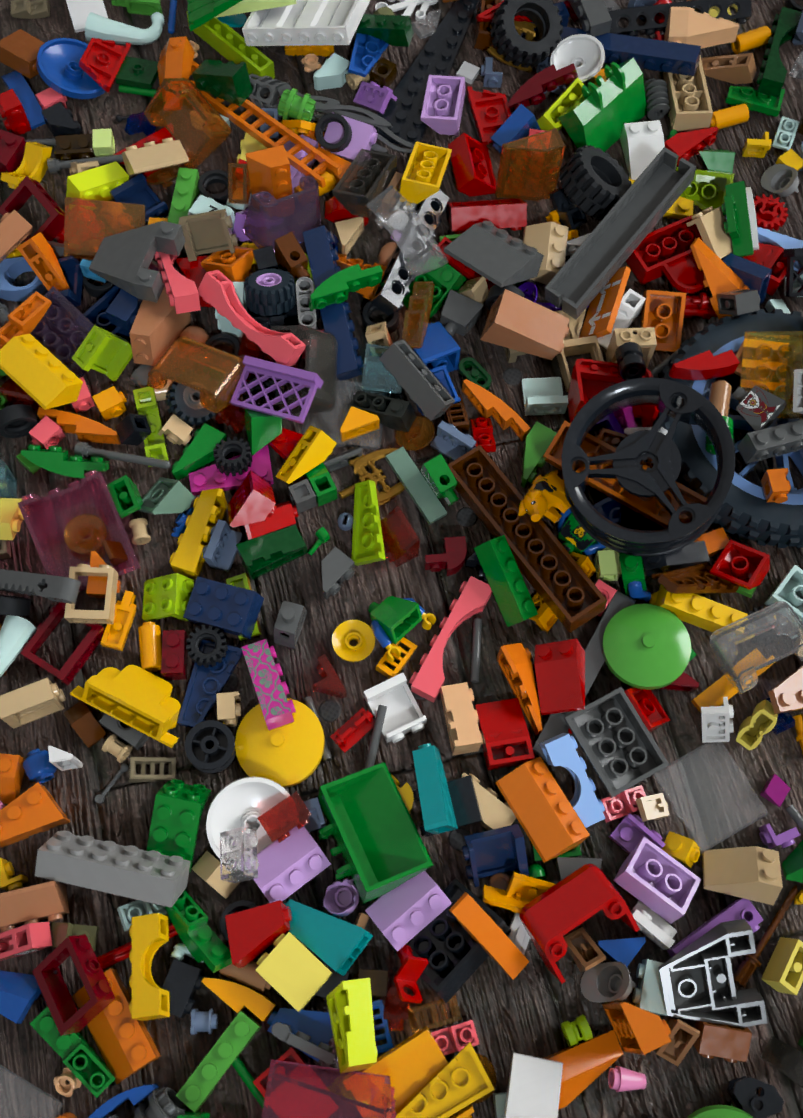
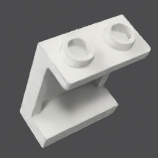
[364,673,427,743]

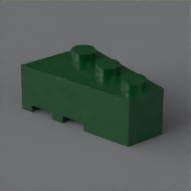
[192,59,253,106]
[236,525,308,581]

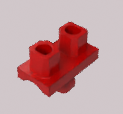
[684,293,718,319]

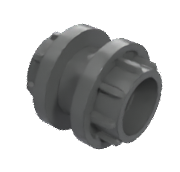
[134,1087,186,1118]

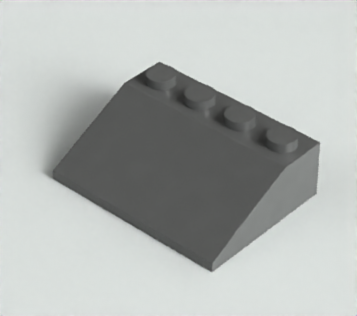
[443,221,544,287]
[564,687,669,798]

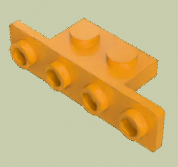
[483,872,555,913]

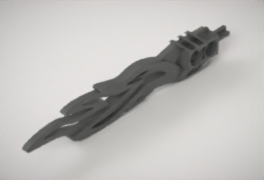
[247,74,414,154]

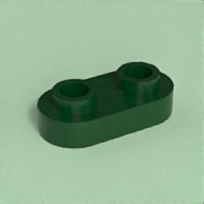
[458,357,491,390]

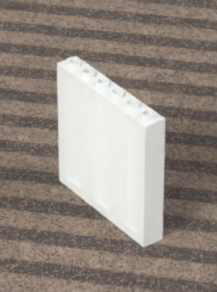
[242,0,370,46]

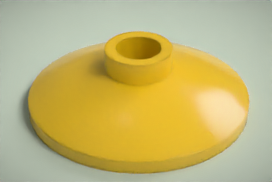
[332,620,375,662]

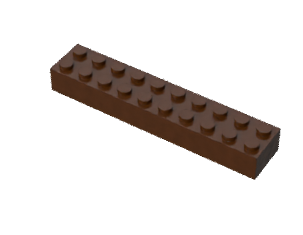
[448,445,607,633]

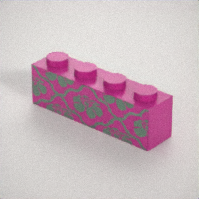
[241,639,296,730]

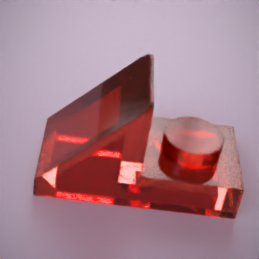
[312,654,347,698]

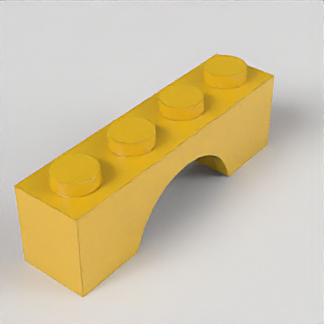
[129,913,170,1021]

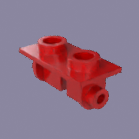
[330,708,375,753]

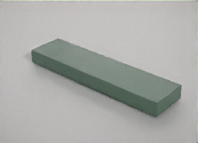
[385,446,447,525]

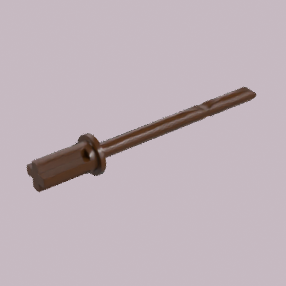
[733,885,798,988]

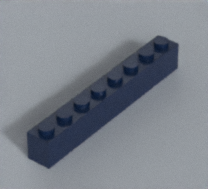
[560,26,701,76]
[302,225,364,381]

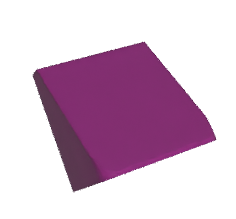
[759,774,791,807]

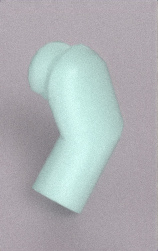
[171,943,204,963]

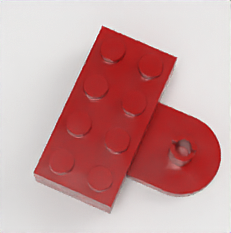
[626,215,705,293]

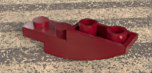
[508,63,578,113]

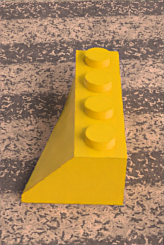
[169,488,228,579]
[655,571,748,640]

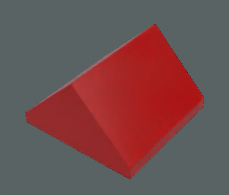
[624,687,670,732]

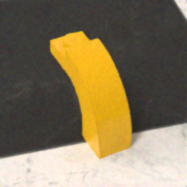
[0,142,52,189]

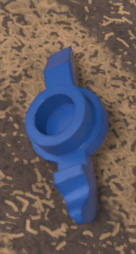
[171,507,194,537]

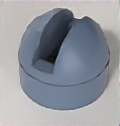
[337,513,353,531]

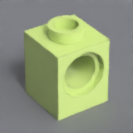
[92,129,115,157]
[594,548,622,581]

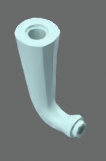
[85,12,165,45]
[0,615,36,677]

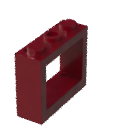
[0,176,70,243]
[20,602,105,686]
[33,934,115,1036]

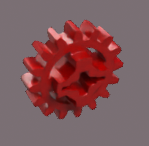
[754,194,788,231]

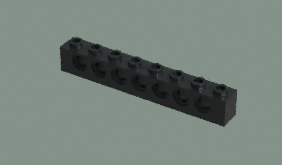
[608,0,752,37]
[370,189,449,316]

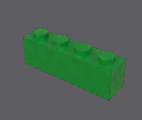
[474,535,538,627]

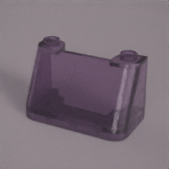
[242,175,321,254]

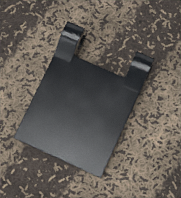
[413,775,483,837]

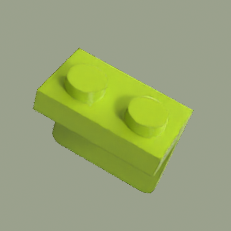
[142,573,194,622]

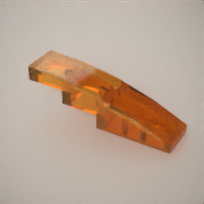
[402,281,435,348]

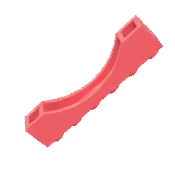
[154,251,200,314]
[198,270,306,366]
[409,576,492,703]

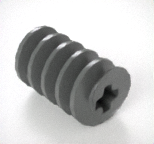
[644,79,670,121]

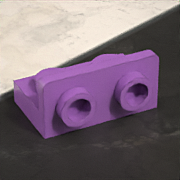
[353,81,397,114]
[608,813,665,854]

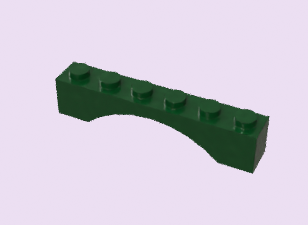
[756,7,802,97]
[355,14,414,47]

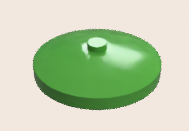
[602,604,691,690]

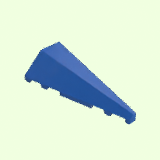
[0,970,42,1024]

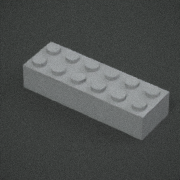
[35,830,191,908]

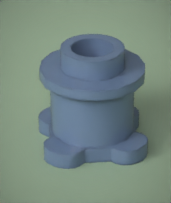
[190,1008,218,1035]

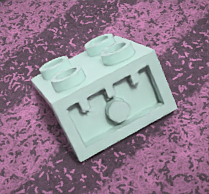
[521,377,568,416]

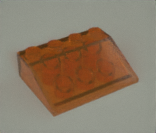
[495,128,565,201]
[64,197,145,259]

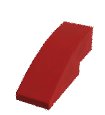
[669,349,740,380]

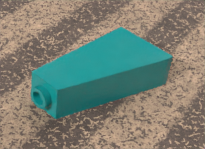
[412,743,458,835]
[285,899,373,976]

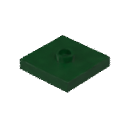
[115,56,158,90]

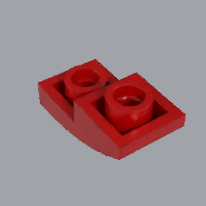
[470,417,496,452]

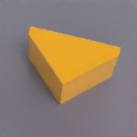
[340,406,380,442]

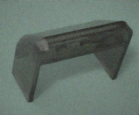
[271,325,338,414]

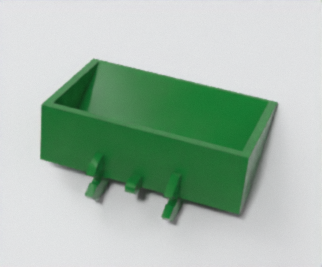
[558,58,647,152]
[318,762,433,903]

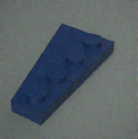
[177,640,243,728]

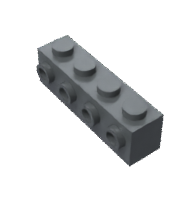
[379,339,455,421]
[737,419,803,464]

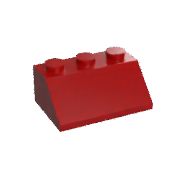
[448,133,498,197]

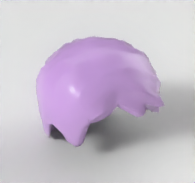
[323,879,359,917]

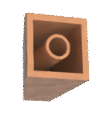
[129,287,191,366]
[480,289,570,360]

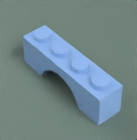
[539,733,606,828]

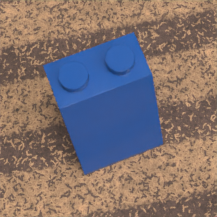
[403,321,460,373]

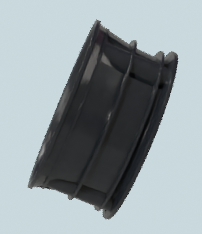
[562,378,735,557]

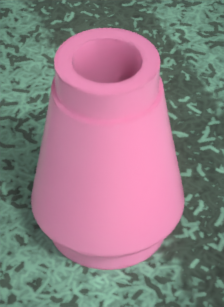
[608,1066,646,1092]

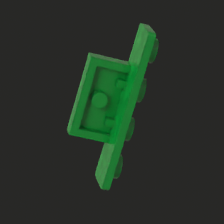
[722,181,754,257]

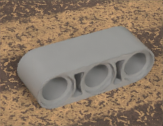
[296,277,317,337]

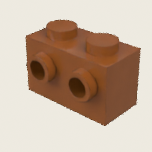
[693,1020,752,1063]

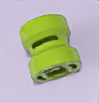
[561,1015,593,1048]

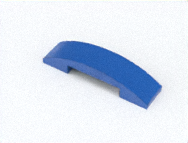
[1,71,45,129]
[88,1083,159,1118]

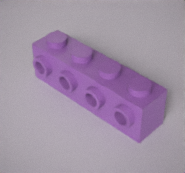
[667,897,764,957]

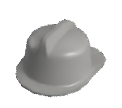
[760,163,799,197]
[580,962,636,1003]

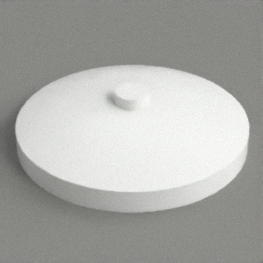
[206,776,299,871]

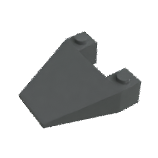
[89,221,185,303]
[659,919,768,1027]

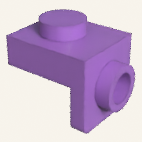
[759,823,800,849]

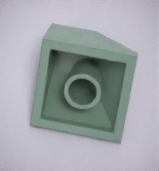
[138,477,195,515]

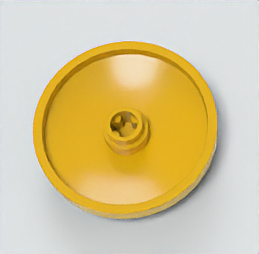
[235,698,325,788]

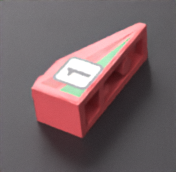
[0,922,53,961]

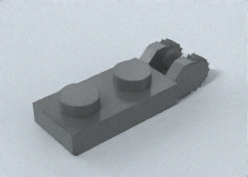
[271,1022,337,1064]

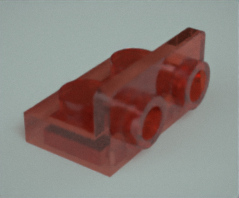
[258,791,312,843]

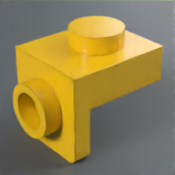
[662,831,700,868]

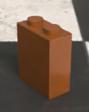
[0,29,44,79]

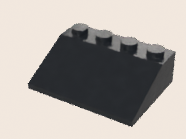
[391,878,511,1003]

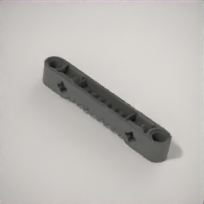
[0,569,81,604]

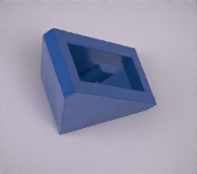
[595,937,646,967]

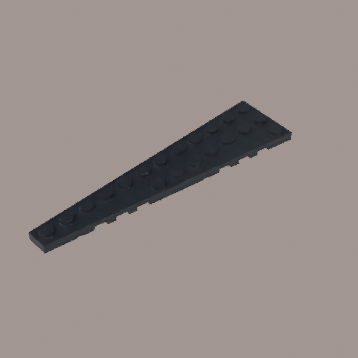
[375,0,480,148]

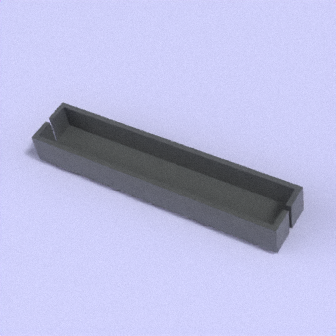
[545,147,696,320]

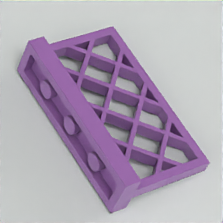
[230,355,323,424]

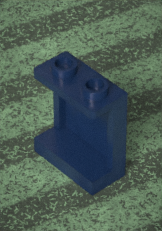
[110,173,169,229]
[44,255,83,315]
[462,824,529,887]

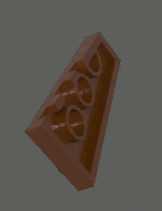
[658,562,739,594]

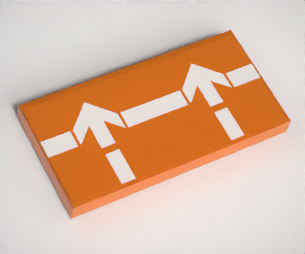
[579,266,631,338]

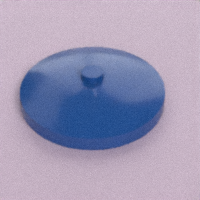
[36,38,106,99]

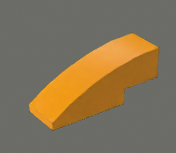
[201,978,277,1022]

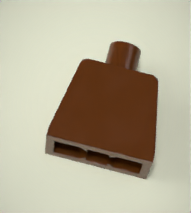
[275,231,310,279]

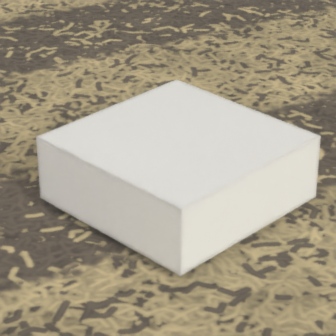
[456,61,480,85]

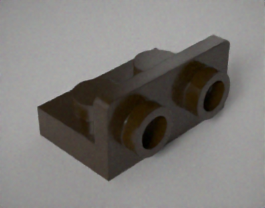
[55,133,95,161]

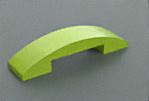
[133,386,169,467]

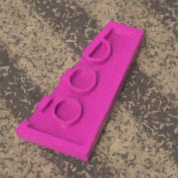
[189,444,274,495]

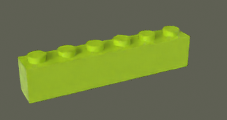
[186,11,275,79]

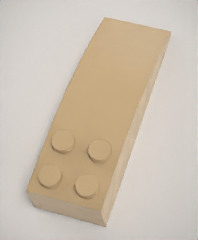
[662,40,713,132]

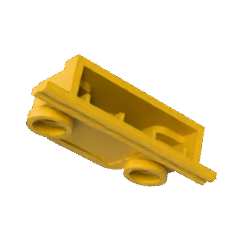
[70,665,181,748]

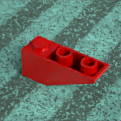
[664,127,719,167]

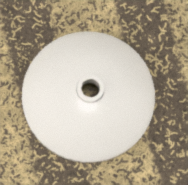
[550,34,605,83]

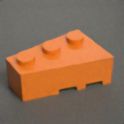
[0,782,70,848]

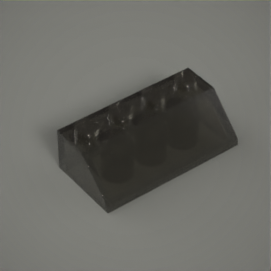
[332,149,397,218]

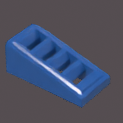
[372,999,393,1054]

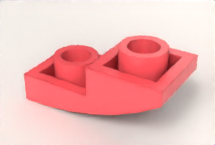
[601,785,646,823]
[431,1020,480,1056]

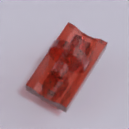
[215,393,246,434]
[383,985,411,1031]

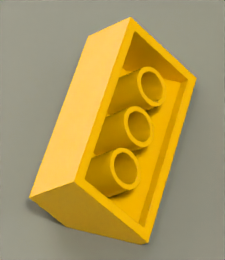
[399,142,452,204]
[0,334,83,410]

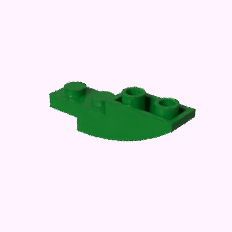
[309,264,383,311]
[21,445,110,479]
[164,890,232,973]
[30,1006,116,1098]

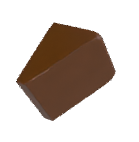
[102,540,128,566]

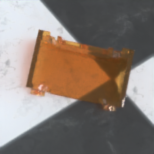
[144,78,231,169]
[147,336,245,413]

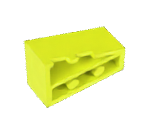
[537,78,584,134]
[66,161,129,212]
[326,978,378,1073]

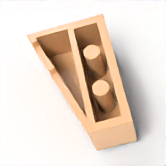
[440,682,483,756]

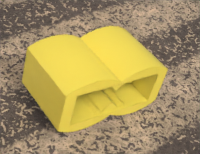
[736,700,778,751]

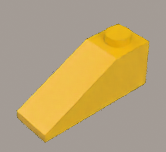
[275,425,337,484]

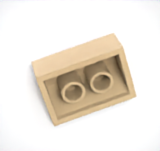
[121,137,189,176]
[523,221,568,285]

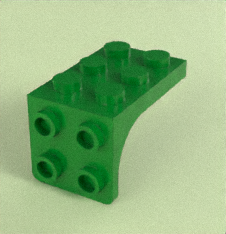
[146,779,211,873]

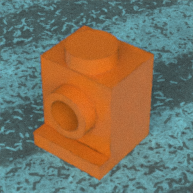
[761,468,791,503]

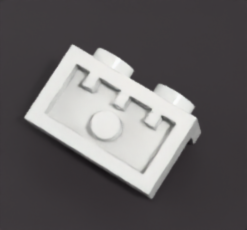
[701,697,734,743]
[631,901,677,950]

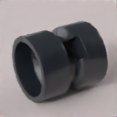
[615,342,646,380]

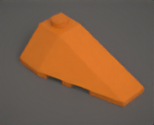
[157,36,195,112]
[496,643,543,736]
[543,1029,623,1110]

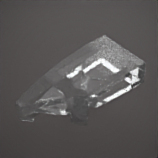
[412,9,441,39]

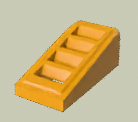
[376,637,418,679]

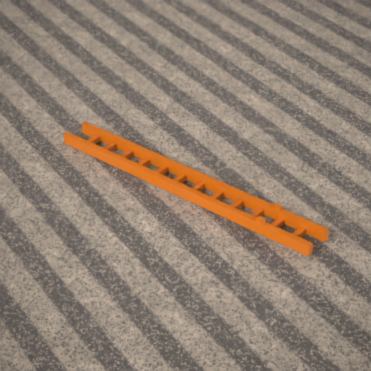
[186,61,342,188]

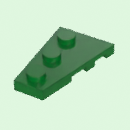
[725,86,785,117]

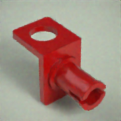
[393,945,429,1004]

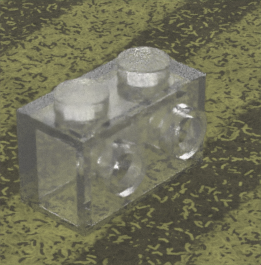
[220,827,259,883]

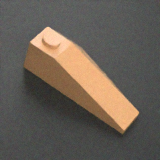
[664,7,739,49]

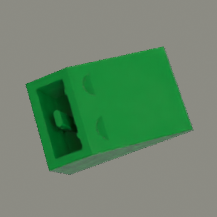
[402,252,466,322]

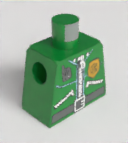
[420,454,459,506]

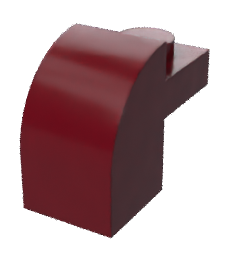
[424,536,467,576]

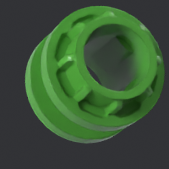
[277,88,316,122]

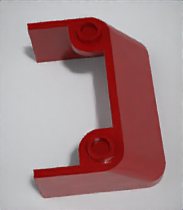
[568,358,659,427]
[520,863,640,984]

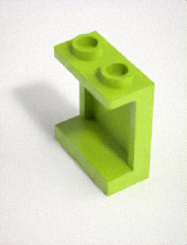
[72,325,133,382]

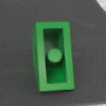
[108,475,143,518]

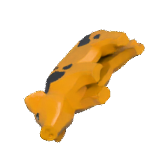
[518,470,571,523]

